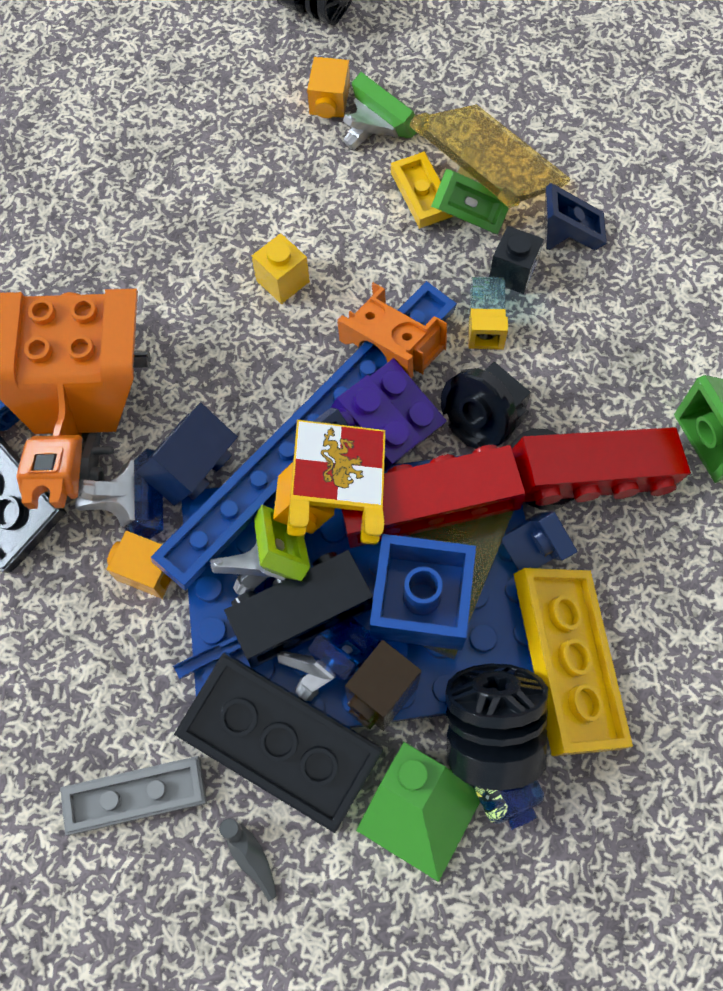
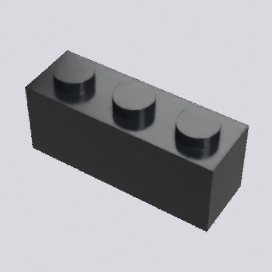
[224,550,373,668]

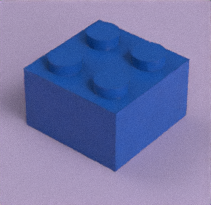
[369,534,476,650]

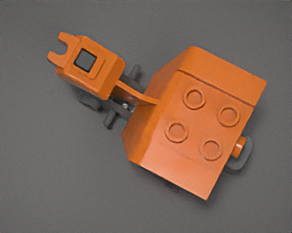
[0,288,151,509]

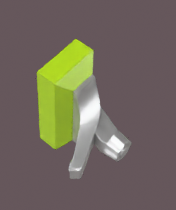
[210,505,310,595]

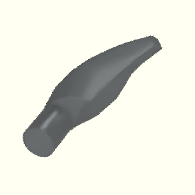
[219,818,276,902]

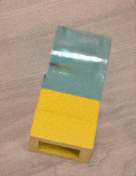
[468,277,508,350]

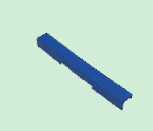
[173,636,242,680]

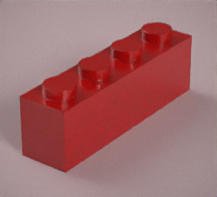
[512,427,691,506]
[341,445,525,548]

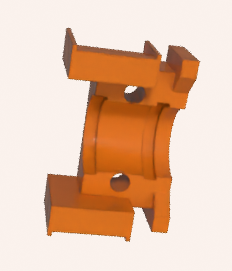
[337,282,447,379]

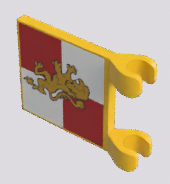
[287,420,385,545]

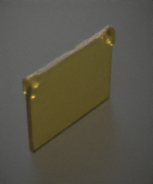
[410,104,570,208]

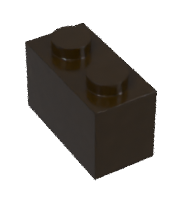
[345,640,422,731]

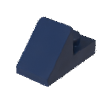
[544,183,607,250]
[502,512,578,571]

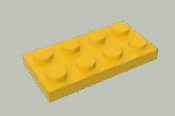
[513,568,633,757]

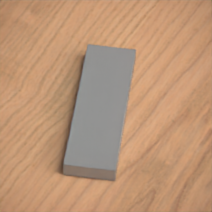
[60,756,207,836]

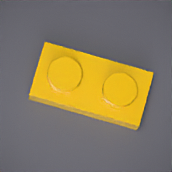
[391,151,453,229]

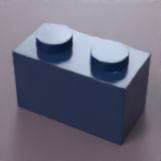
[136,402,238,506]

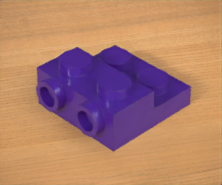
[331,358,447,473]

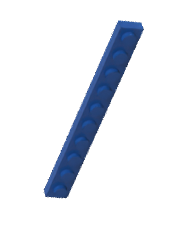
[151,281,457,591]

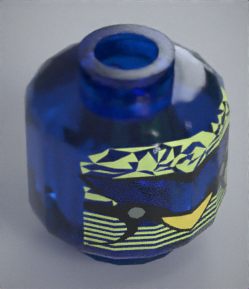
[474,780,544,830]

